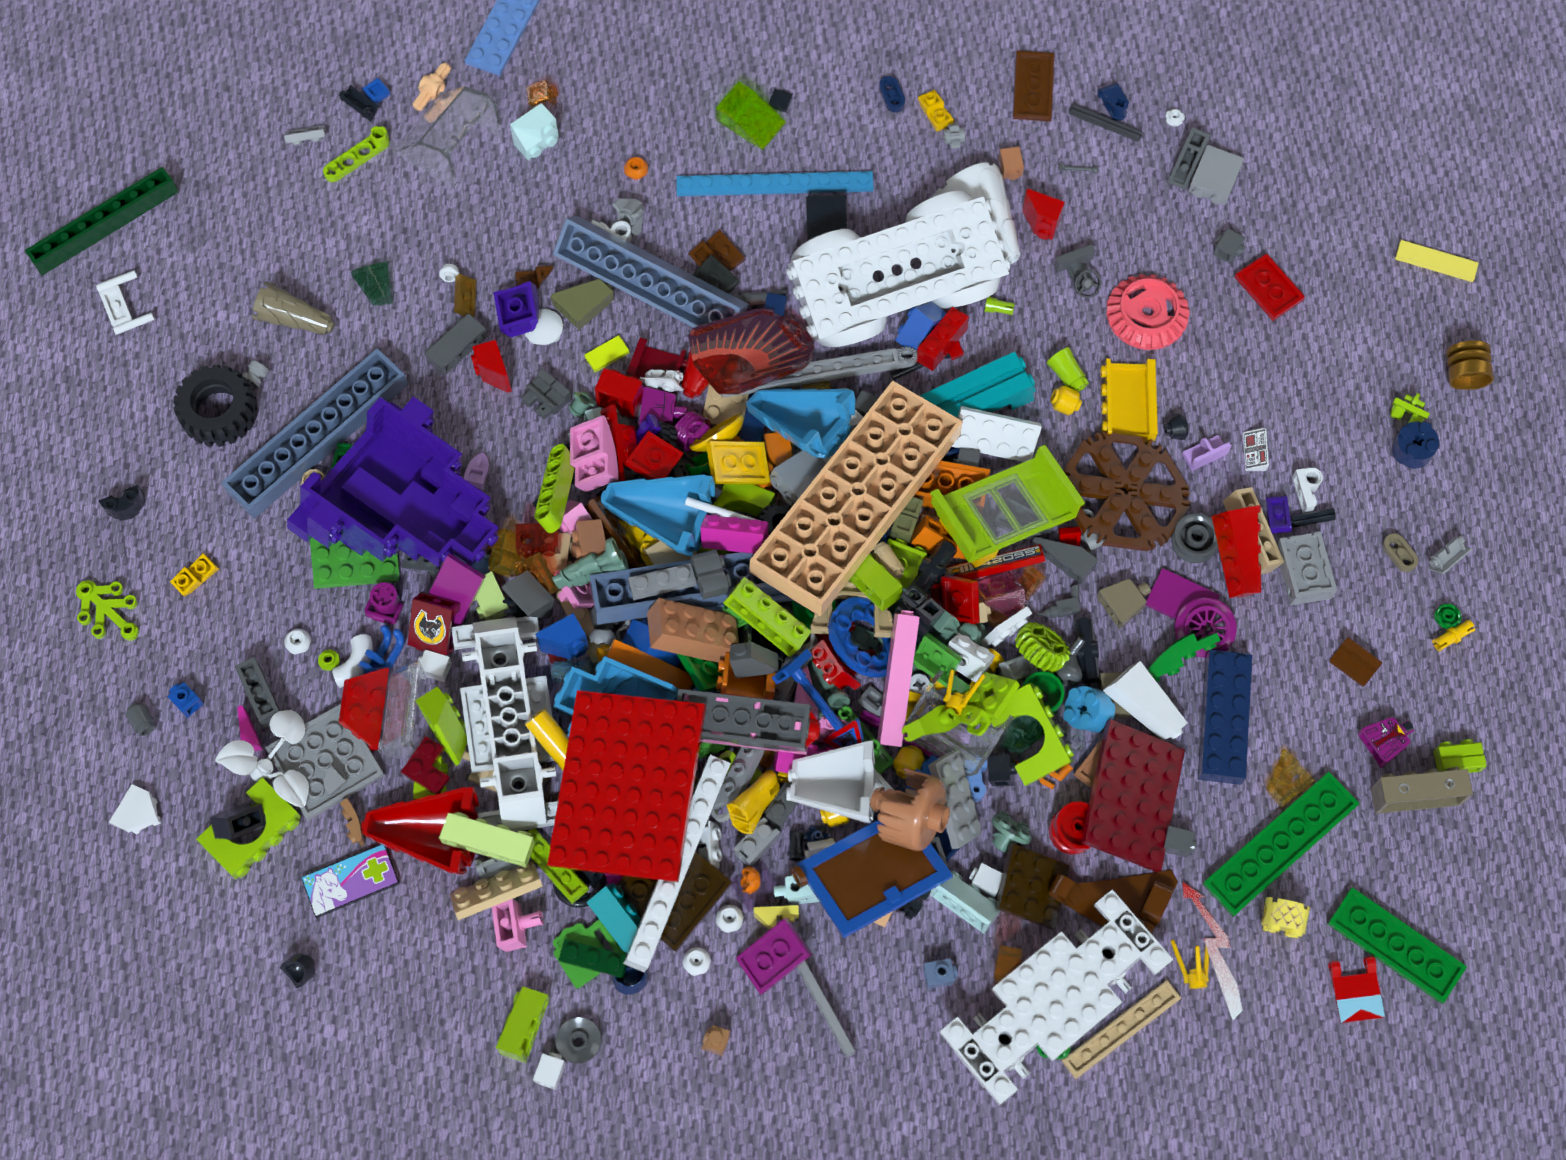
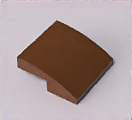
[688,230,746,271]

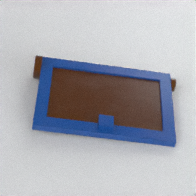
[791,820,953,938]

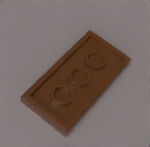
[1012,50,1055,122]

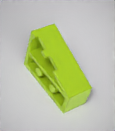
[496,986,550,1063]

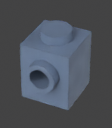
[923,959,958,989]

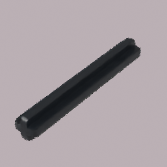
[1069,104,1143,142]

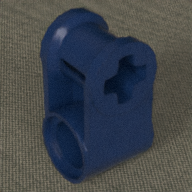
[1097,82,1129,121]

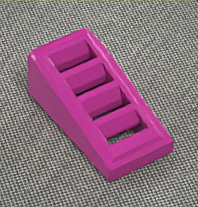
[237,705,263,751]

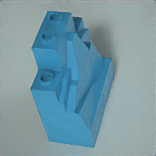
[554,656,679,737]

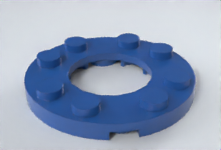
[828,597,894,678]

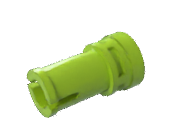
[984,296,1015,316]

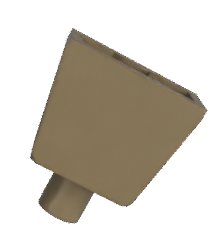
[1096,579,1151,630]

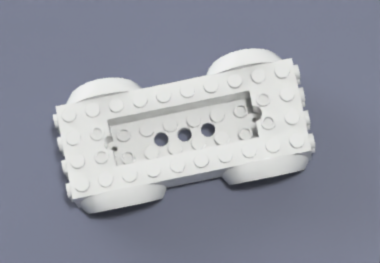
[786,190,1010,347]

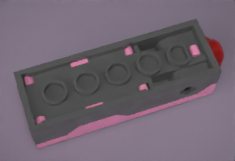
[677,689,821,755]

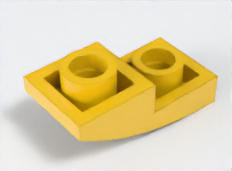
[917,90,954,132]
[170,553,220,596]

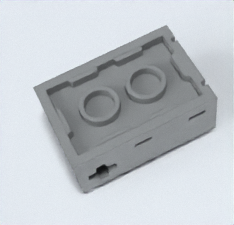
[1277,532,1337,606]

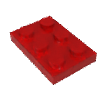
[1234,254,1305,321]

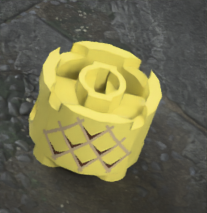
[1261,897,1310,938]

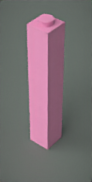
[877,610,919,747]

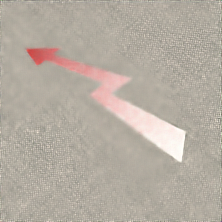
[1183,882,1243,1020]

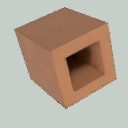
[998,147,1024,180]

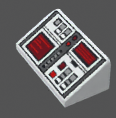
[1243,428,1269,471]

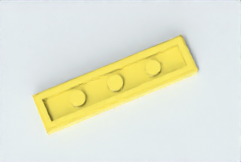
[1395,240,1479,282]

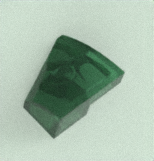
[351,262,393,306]
[998,715,1056,754]

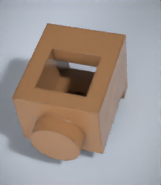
[702,1025,731,1056]

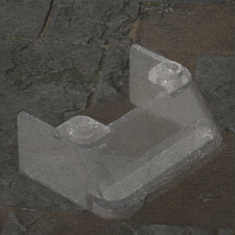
[905,670,1014,776]

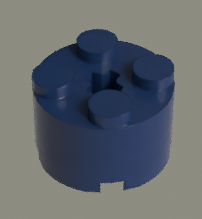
[1392,422,1439,469]

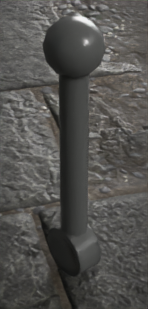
[1058,164,1099,174]

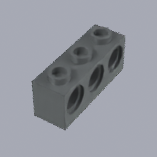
[235,657,281,729]

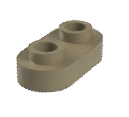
[1382,533,1419,572]

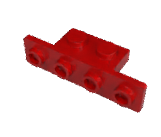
[600,404,637,483]

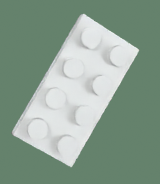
[952,406,1042,462]

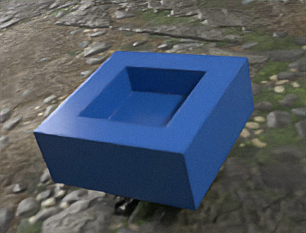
[362,78,390,104]

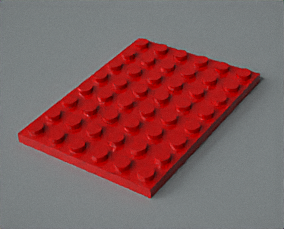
[547,690,706,883]

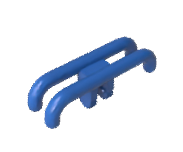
[358,625,405,674]

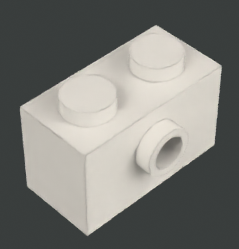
[947,633,995,682]

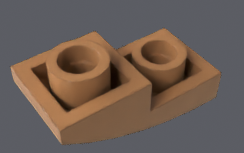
[340,798,365,847]

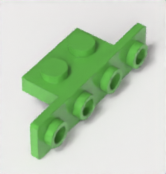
[913,633,970,695]

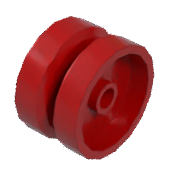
[1048,801,1091,855]

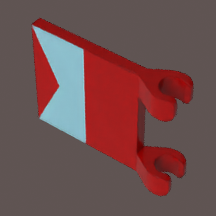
[1328,956,1385,1023]

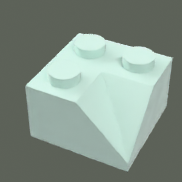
[510,103,559,160]

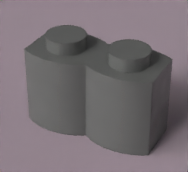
[690,550,731,600]

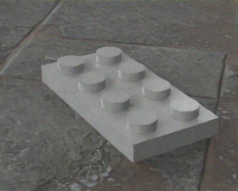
[928,750,982,849]

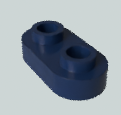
[879,76,905,113]

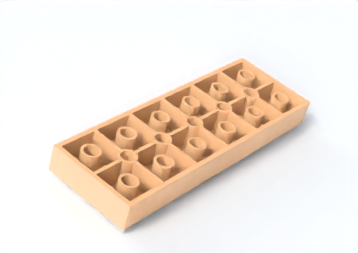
[750,381,963,616]

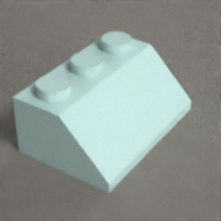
[930,871,1000,934]

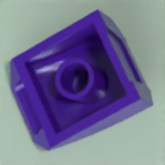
[493,281,539,337]

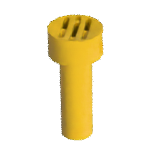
[525,708,569,771]

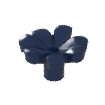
[803,826,831,849]

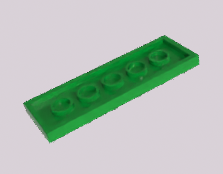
[1327,887,1467,1004]

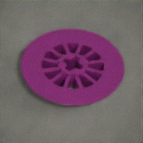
[1175,597,1237,658]

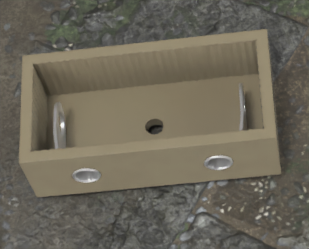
[1370,767,1473,814]

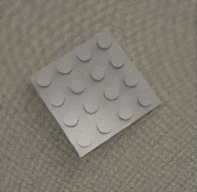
[265,704,385,821]

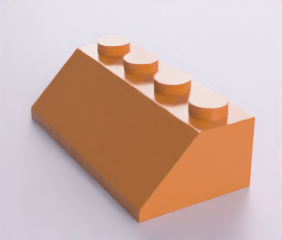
[913,461,990,516]

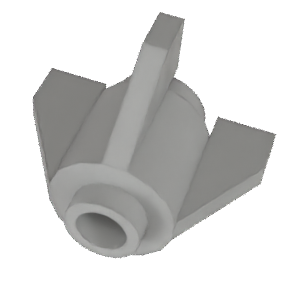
[611,199,645,236]

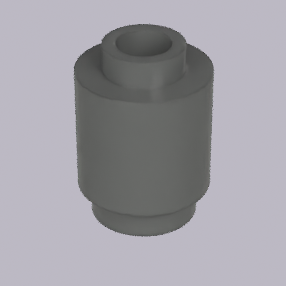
[125,703,155,736]

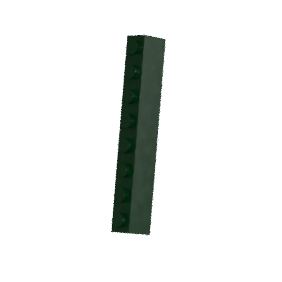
[24,166,179,276]

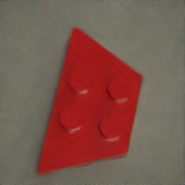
[338,668,389,750]

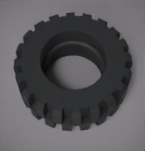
[173,365,258,447]

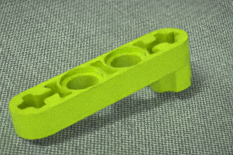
[323,126,390,182]

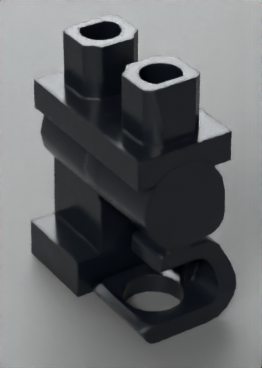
[892,584,945,645]

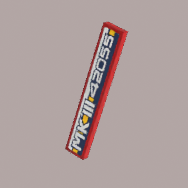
[932,544,1045,589]

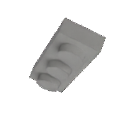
[628,563,696,600]

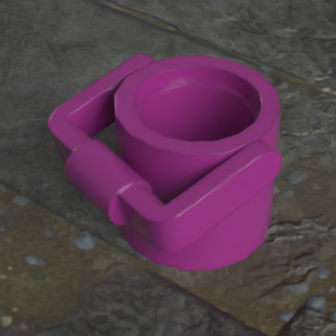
[364,582,404,625]

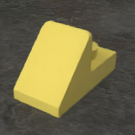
[754,905,799,930]

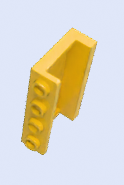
[1100,358,1158,441]

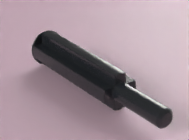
[1291,508,1336,528]

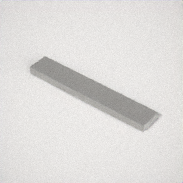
[796,961,855,1058]

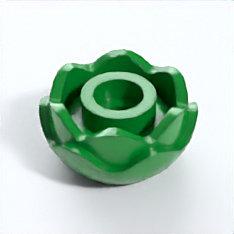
[1434,604,1462,629]

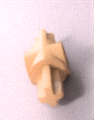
[413,63,451,111]

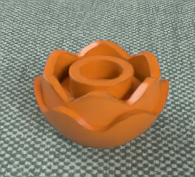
[624,157,648,180]
[740,866,760,894]

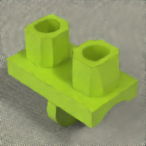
[1390,392,1430,423]

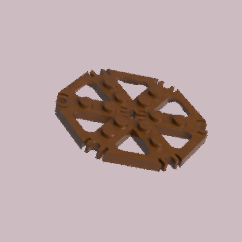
[1063,432,1190,551]

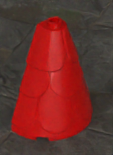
[361,787,479,875]

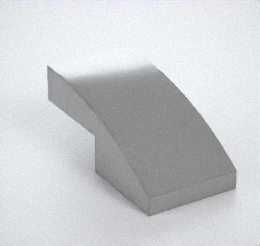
[857,685,883,716]

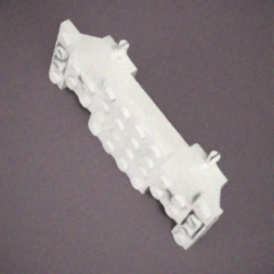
[451,616,558,832]
[940,890,1173,1106]

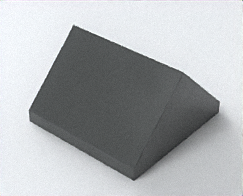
[502,570,554,619]

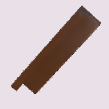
[584,496,647,569]

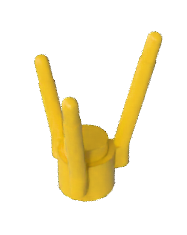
[943,670,985,715]
[1170,939,1209,989]

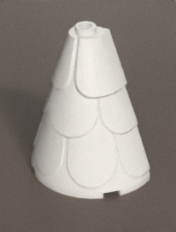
[933,162,1020,264]

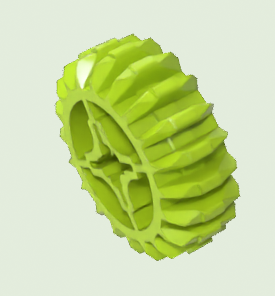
[1015,622,1071,673]

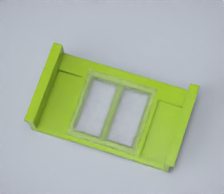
[930,445,1085,563]

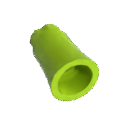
[1046,347,1089,392]

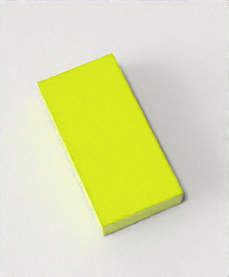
[584,335,630,373]

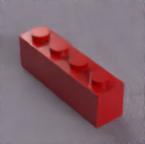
[1212,505,1261,598]

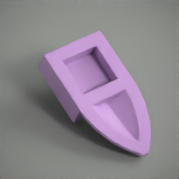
[463,452,489,490]

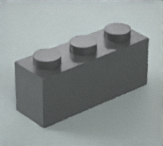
[425,313,488,376]

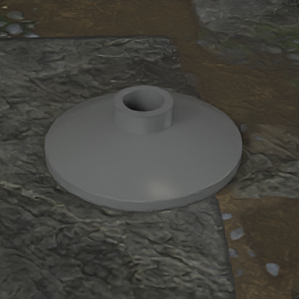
[556,1017,601,1064]

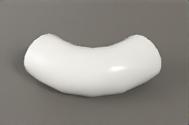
[332,634,373,688]

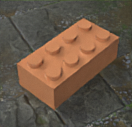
[647,598,739,663]

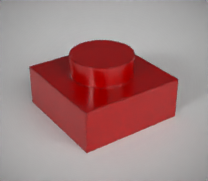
[1058,527,1081,547]

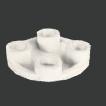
[525,309,563,345]

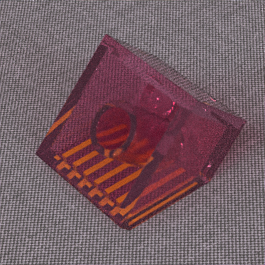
[975,571,1027,616]

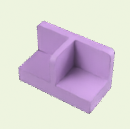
[1182,435,1232,471]

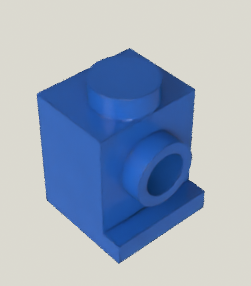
[167,682,204,718]

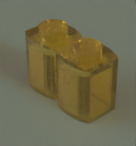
[488,528,525,578]

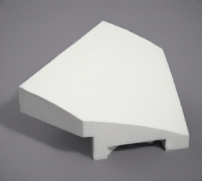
[109,784,161,834]

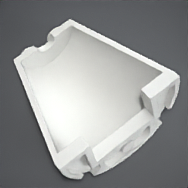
[787,741,876,823]

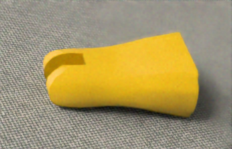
[727,770,780,834]

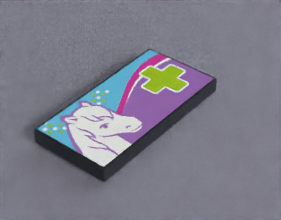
[301,844,400,919]

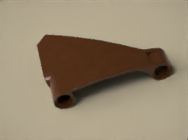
[1048,870,1178,935]

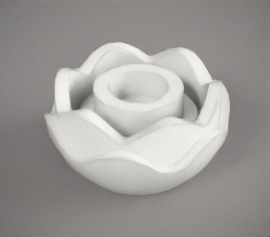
[284,629,311,655]
[715,905,744,933]
[683,947,711,976]

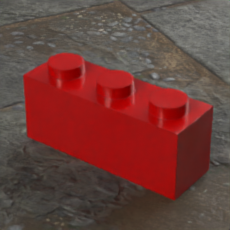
[917,306,969,371]

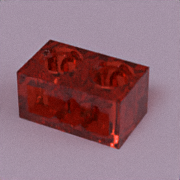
[515,523,560,557]

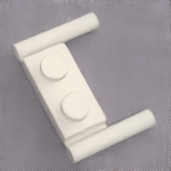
[96,270,155,335]

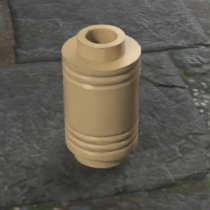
[871,542,905,579]

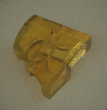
[1266,748,1314,809]

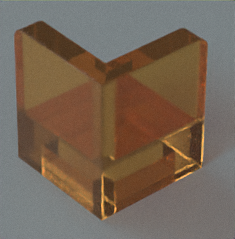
[1013,565,1046,601]

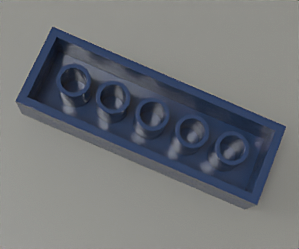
[1198,650,1253,785]

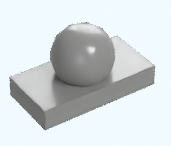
[999,655,1038,681]

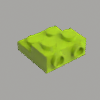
[887,538,929,589]

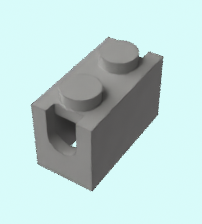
[733,817,780,866]

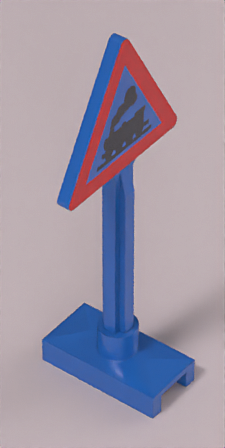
[772,649,865,749]

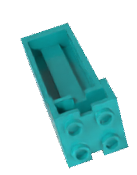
[920,351,1036,418]

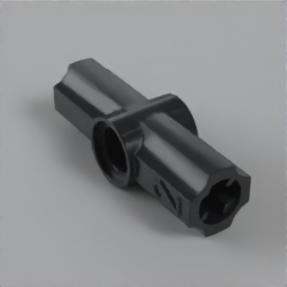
[909,541,957,595]
[1073,617,1100,684]

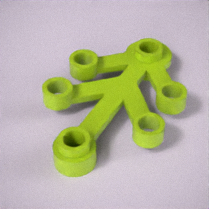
[76,580,139,641]

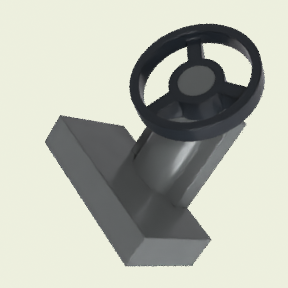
[1054,244,1101,298]

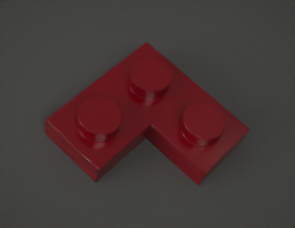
[401,736,450,795]

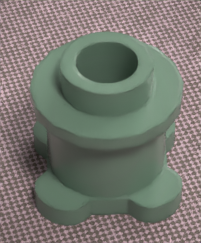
[569,391,596,418]

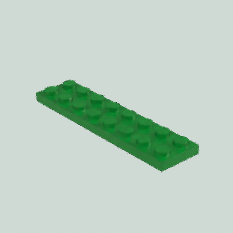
[1202,772,1360,917]

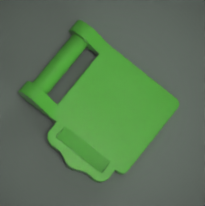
[553,920,626,989]

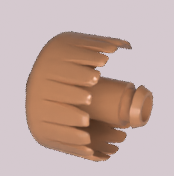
[870,768,950,851]

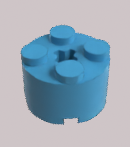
[1063,686,1115,733]

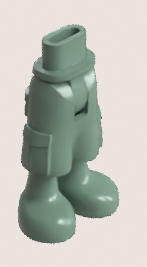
[552,537,629,589]
[807,656,850,720]

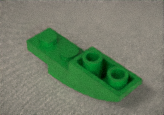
[1146,633,1220,682]

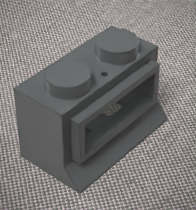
[764,782,797,832]

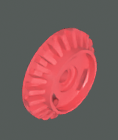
[1106,274,1189,350]

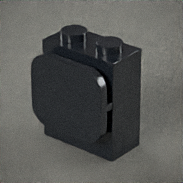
[806,194,847,241]

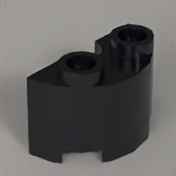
[98,485,145,521]

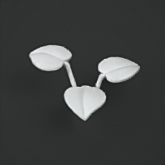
[215,710,309,808]

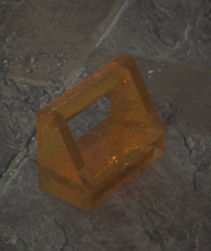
[994,945,1023,986]

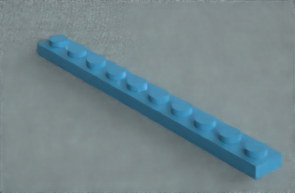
[677,171,874,196]

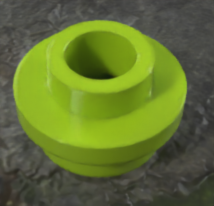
[318,650,340,671]

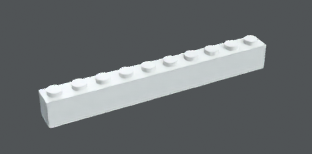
[623,755,730,972]

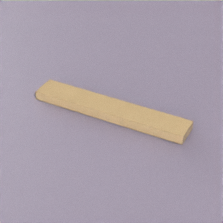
[1061,980,1181,1080]

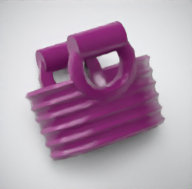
[674,411,711,453]

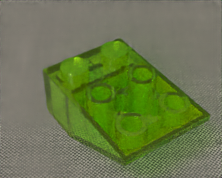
[715,81,786,150]

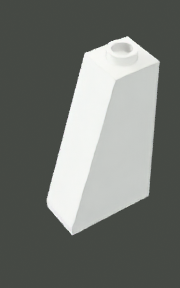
[1103,661,1187,740]

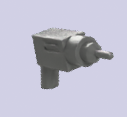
[1036,585,1081,618]

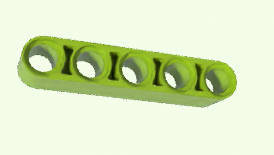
[534,444,575,533]

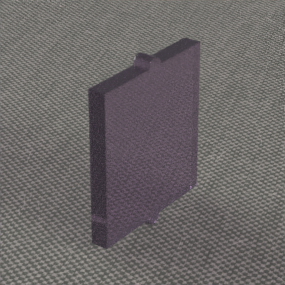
[731,861,778,912]

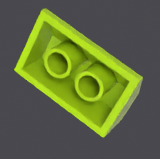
[415,686,468,766]

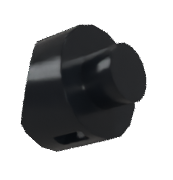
[280,953,315,988]

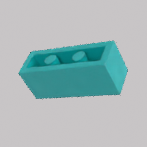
[587,883,641,955]

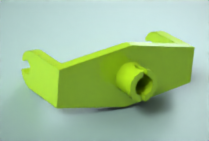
[902,705,969,741]

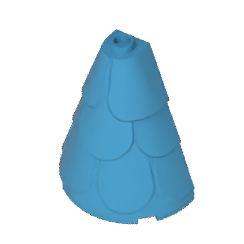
[746,389,856,459]
[601,475,715,556]

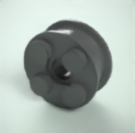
[1171,514,1218,563]

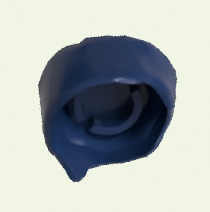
[612,965,649,995]

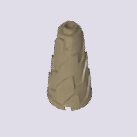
[252,281,335,335]

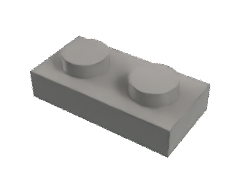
[284,125,326,145]

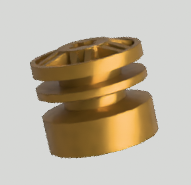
[1446,340,1494,390]

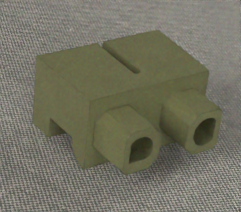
[889,497,924,543]

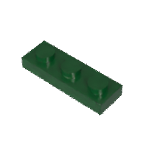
[558,939,627,979]

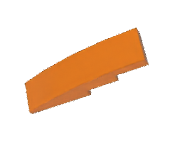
[606,639,693,690]

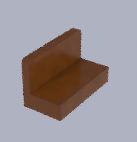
[1329,637,1383,687]

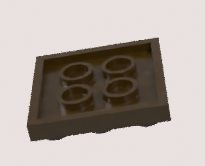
[995,844,1070,929]

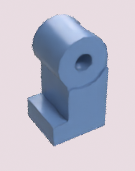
[963,759,987,802]

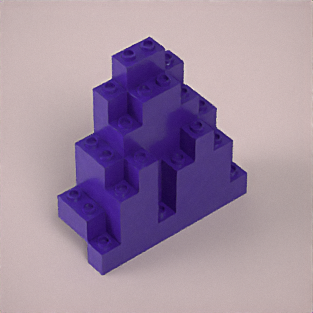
[287,396,499,567]

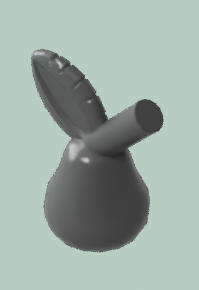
[1054,637,1085,686]

